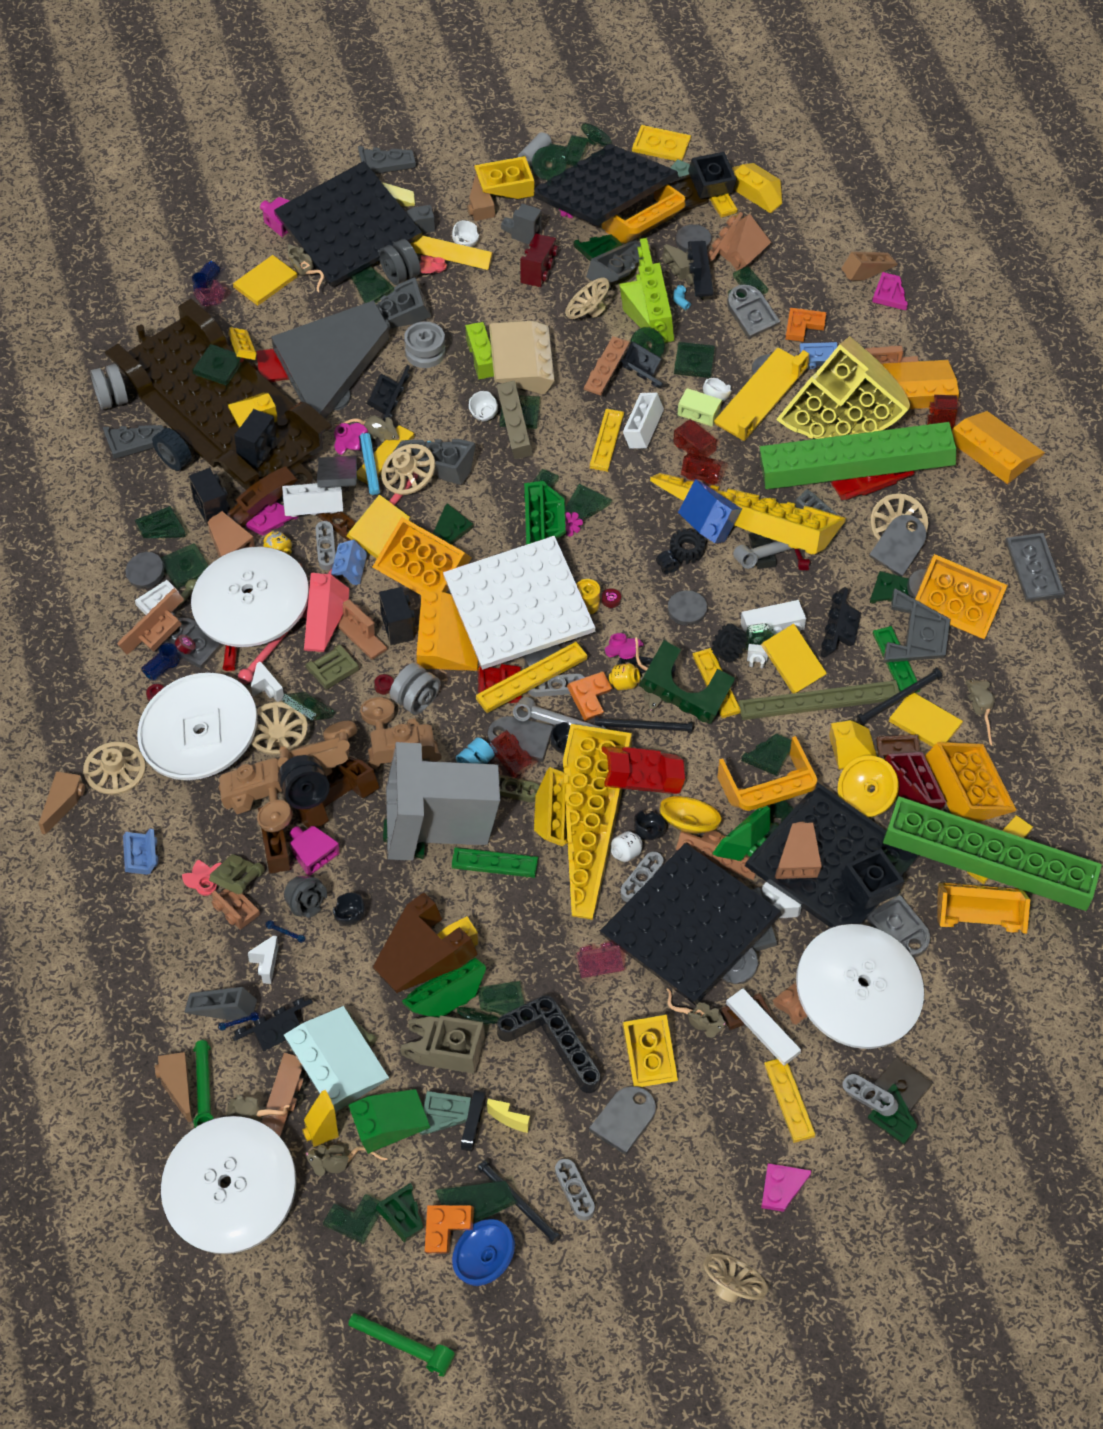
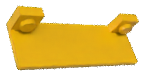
[714,348,809,441]

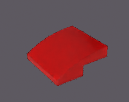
[256,349,289,382]
[478,664,522,703]

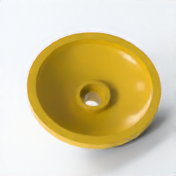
[838,756,899,818]
[659,796,721,834]

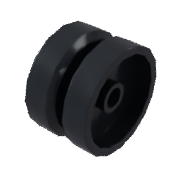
[278,755,330,810]

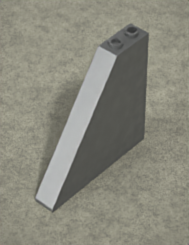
[271,300,390,419]

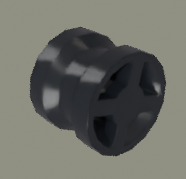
[656,550,680,575]

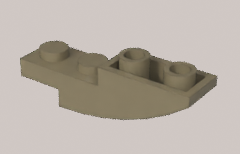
[662,244,711,302]

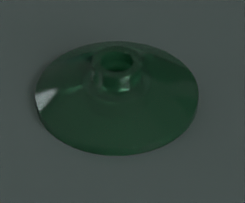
[581,123,612,146]
[532,146,567,181]
[630,327,665,357]
[457,1007,499,1025]

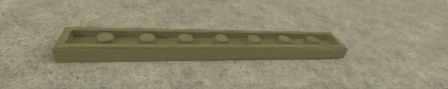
[738,680,899,720]

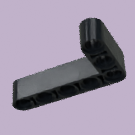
[497,996,600,1093]

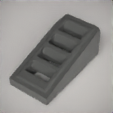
[795,489,837,515]

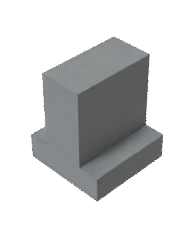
[386,742,500,860]

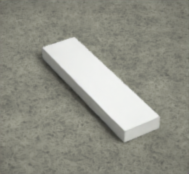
[726,988,801,1065]

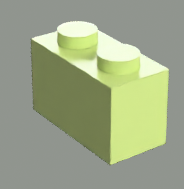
[678,388,722,427]

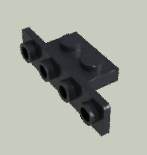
[687,241,713,297]
[604,341,670,389]
[366,364,410,421]
[821,587,861,658]
[230,996,313,1051]

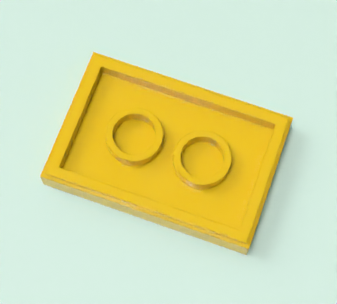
[632,125,691,161]
[233,255,298,306]
[346,495,410,559]
[760,624,827,693]
[889,693,963,747]

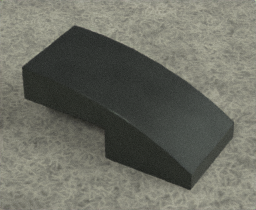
[748,533,776,569]

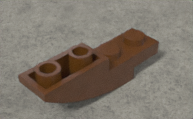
[226,466,298,527]

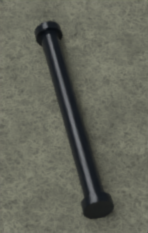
[856,668,943,726]
[594,716,693,734]
[477,1160,561,1245]

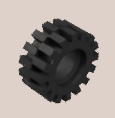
[670,528,705,564]
[711,623,747,663]

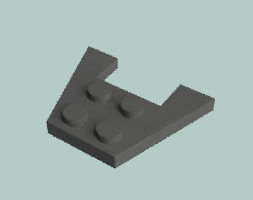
[883,589,950,663]

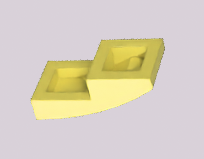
[487,1099,530,1133]

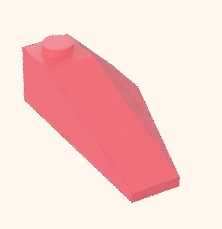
[304,573,349,652]

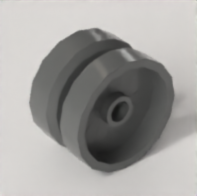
[379,239,421,285]

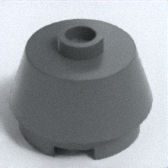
[284,876,327,918]

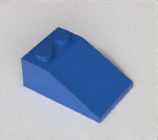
[678,479,742,543]

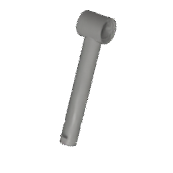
[733,541,793,569]
[513,697,608,730]

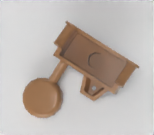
[360,697,442,769]
[277,721,358,776]
[219,758,293,832]

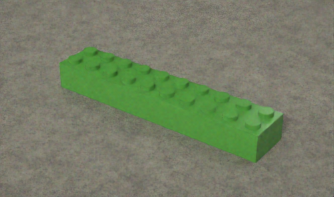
[759,422,956,489]
[883,796,1102,911]

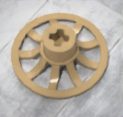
[565,278,610,319]
[381,444,435,495]
[870,494,928,541]
[251,702,307,754]
[83,742,146,795]
[703,1254,768,1302]

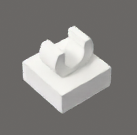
[747,644,768,668]

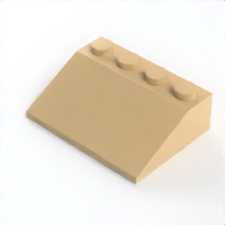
[489,321,554,394]

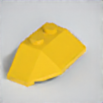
[732,163,782,213]
[534,767,568,846]

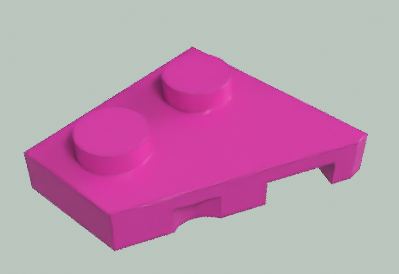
[872,272,908,310]
[246,502,299,536]
[761,1164,811,1212]

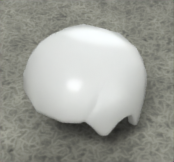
[452,220,479,247]
[703,378,732,402]
[469,391,498,422]

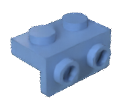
[799,342,837,369]
[331,540,367,585]
[123,829,158,874]

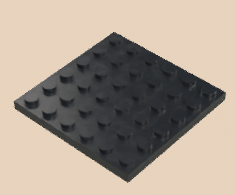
[533,144,679,226]
[274,161,422,287]
[745,782,919,928]
[600,843,782,1006]

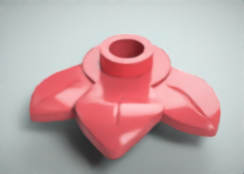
[420,255,447,274]
[182,860,222,896]

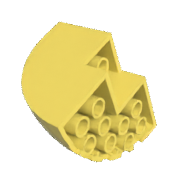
[776,336,910,439]

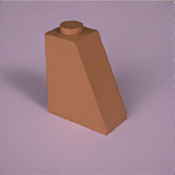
[726,214,771,271]
[208,511,255,558]
[775,822,822,879]

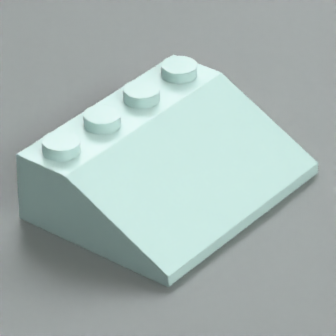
[284,1006,389,1112]

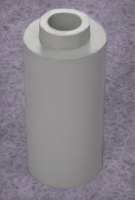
[518,132,552,167]

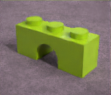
[465,322,494,380]

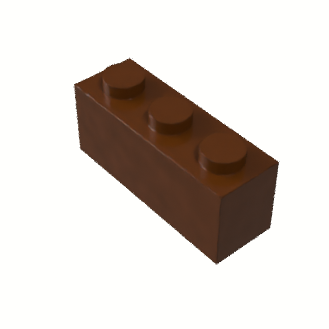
[258,807,290,874]

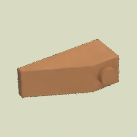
[467,174,495,221]
[841,252,898,281]
[39,772,85,834]
[155,1052,192,1122]

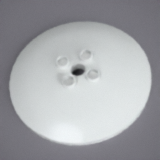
[191,547,309,647]
[137,673,257,780]
[796,924,924,1049]
[161,1116,296,1254]

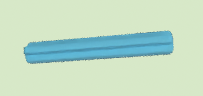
[360,433,380,495]

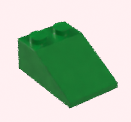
[348,1089,431,1154]

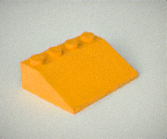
[882,360,959,409]
[952,411,1045,484]
[373,517,472,595]
[915,554,1007,640]
[416,591,478,671]
[925,742,1016,822]

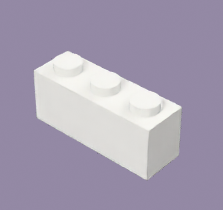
[623,393,664,448]
[282,483,343,517]
[741,600,806,641]

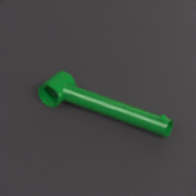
[193,1040,214,1128]
[348,1313,455,1377]

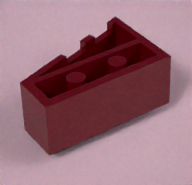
[520,234,559,287]
[884,752,946,810]

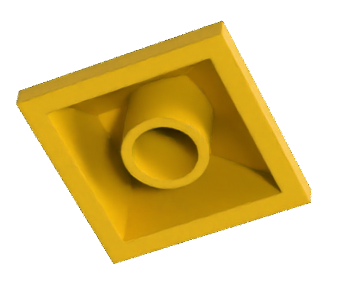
[228,393,278,428]
[829,720,877,770]

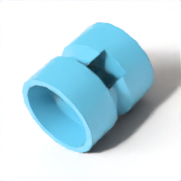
[456,738,495,764]

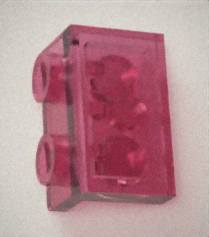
[575,942,624,978]

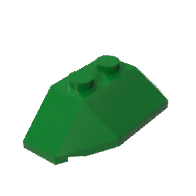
[524,481,566,545]
[712,806,770,861]
[402,958,486,1018]

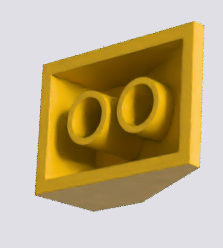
[474,156,534,199]
[622,1015,678,1087]

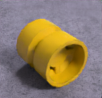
[576,579,600,614]

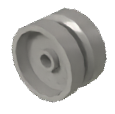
[404,322,445,368]
[90,364,128,410]
[390,663,440,715]

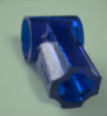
[192,261,220,296]
[141,643,180,681]

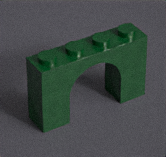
[639,640,735,724]

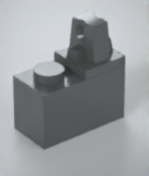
[501,203,542,244]

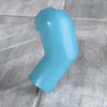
[673,285,691,310]

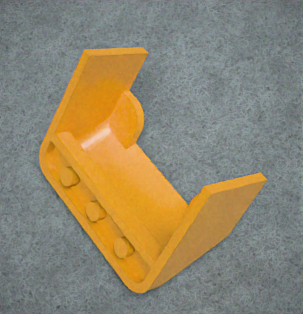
[602,184,686,243]
[717,736,817,811]
[937,883,1030,934]

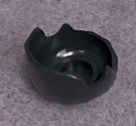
[550,722,570,754]
[634,810,666,840]
[333,892,366,926]

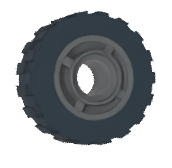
[152,428,192,471]

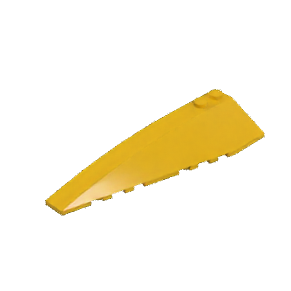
[650,473,846,554]
[563,724,632,920]

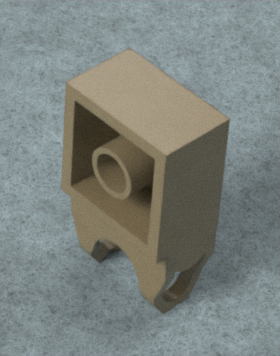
[400,1016,485,1074]

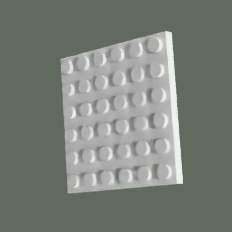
[443,536,596,670]

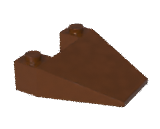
[296,756,379,829]
[373,892,478,993]

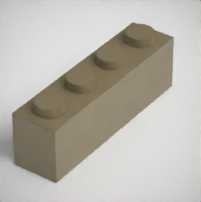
[497,380,533,459]

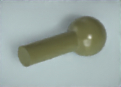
[179,579,197,606]

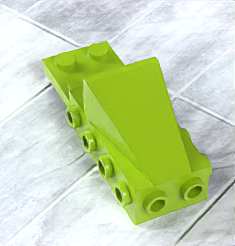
[619,238,674,345]

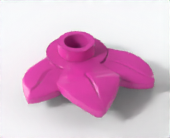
[334,423,368,455]
[605,633,643,659]

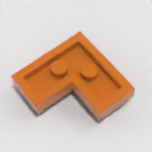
[785,308,826,342]
[567,672,612,721]
[425,1205,474,1253]

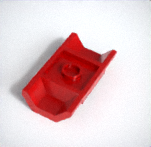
[830,471,914,500]
[602,746,685,794]

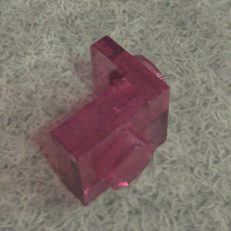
[193,280,225,306]

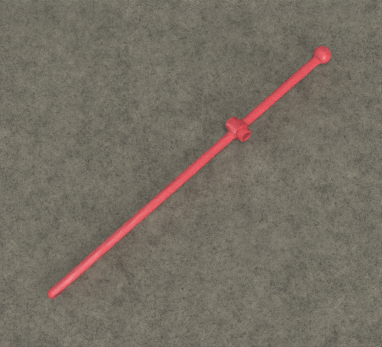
[238,473,418,684]

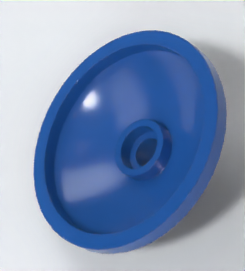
[452,1219,515,1286]

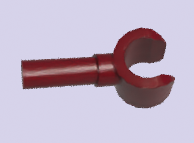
[794,548,810,571]

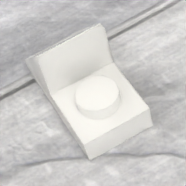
[251,662,284,702]
[762,882,801,918]
[248,936,279,984]

